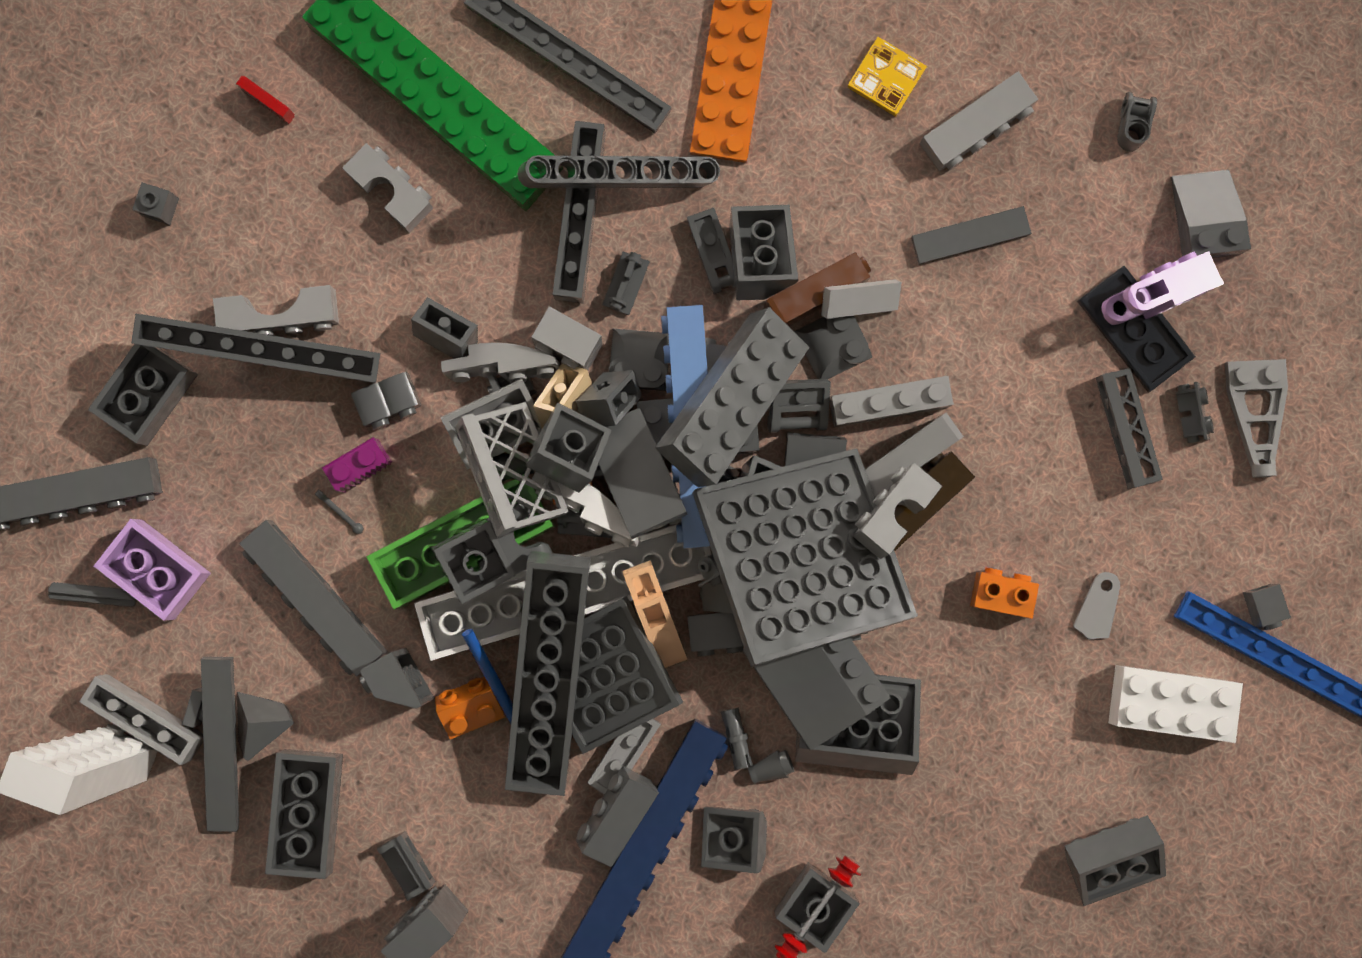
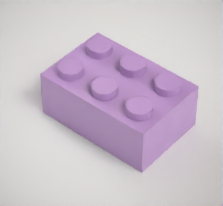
[94,519,211,621]

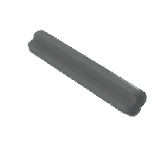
[48,582,137,607]

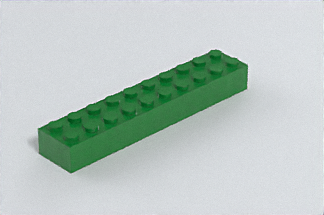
[302,0,564,211]

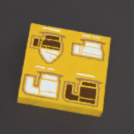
[847,37,927,117]

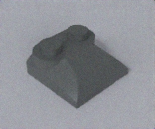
[794,316,872,379]
[609,328,669,391]
[701,806,767,874]

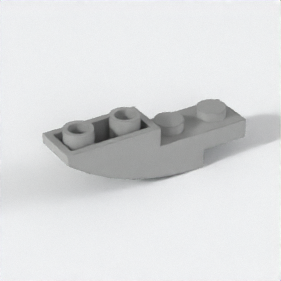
[441,343,561,383]

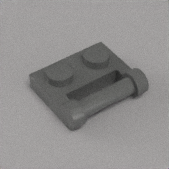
[767,379,831,433]

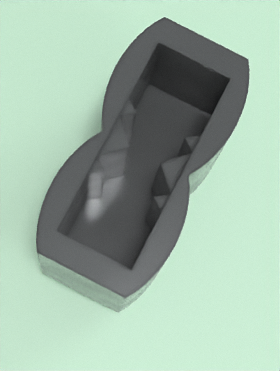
[351,372,422,430]

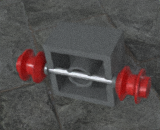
[774,855,861,958]

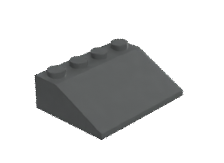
[742,638,891,751]
[795,674,921,775]

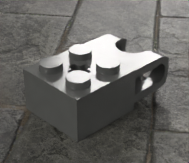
[431,503,552,604]

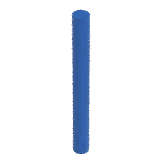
[462,629,513,724]

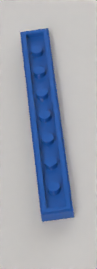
[1173,591,1362,719]

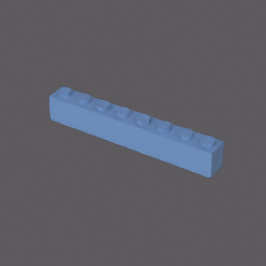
[661,305,710,549]

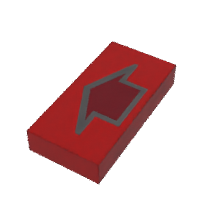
[236,76,295,124]

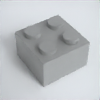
[531,306,603,370]

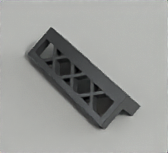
[1096,368,1163,489]

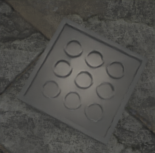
[572,596,683,754]

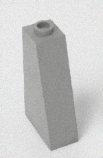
[865,413,964,498]

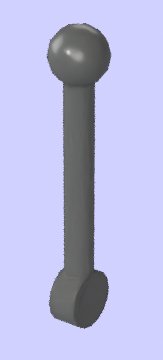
[315,490,364,534]

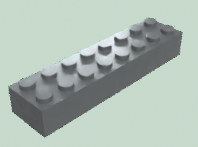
[505,551,591,796]

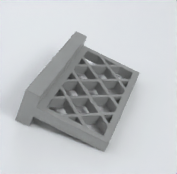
[455,402,569,538]

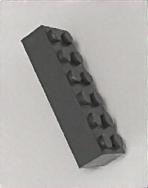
[655,307,810,487]

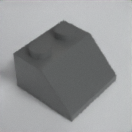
[525,403,611,493]

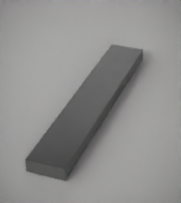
[201,657,239,832]

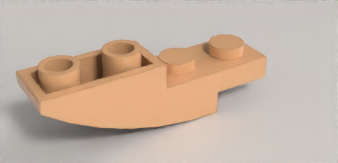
[622,561,687,668]

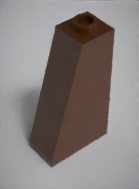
[763,252,871,327]

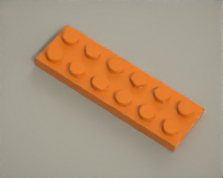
[690,0,772,163]

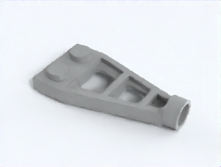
[1225,359,1288,478]

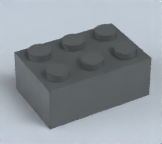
[88,344,198,446]

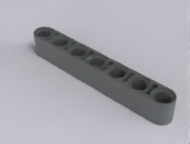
[517,155,720,188]

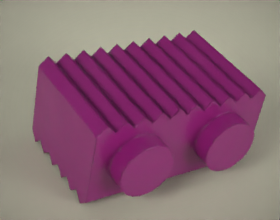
[322,437,392,493]

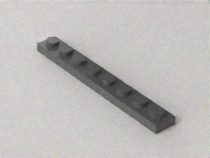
[464,0,672,134]

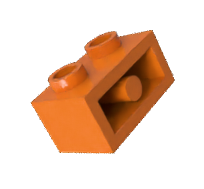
[970,567,1039,619]

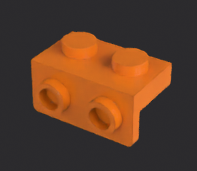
[435,677,505,740]

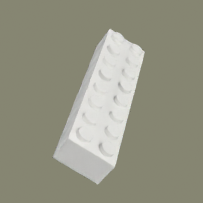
[0,724,158,815]

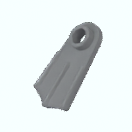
[1073,572,1120,640]

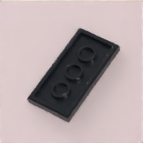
[1077,266,1196,393]

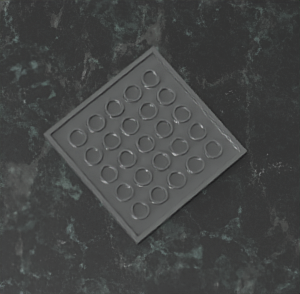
[692,448,918,667]

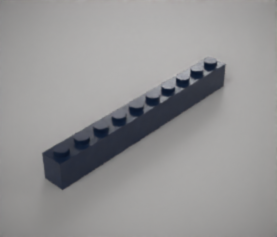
[561,719,728,958]

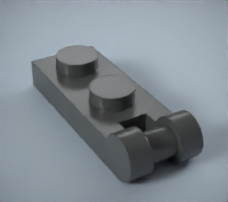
[687,208,735,294]

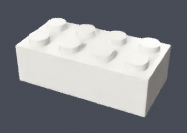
[1108,665,1243,743]

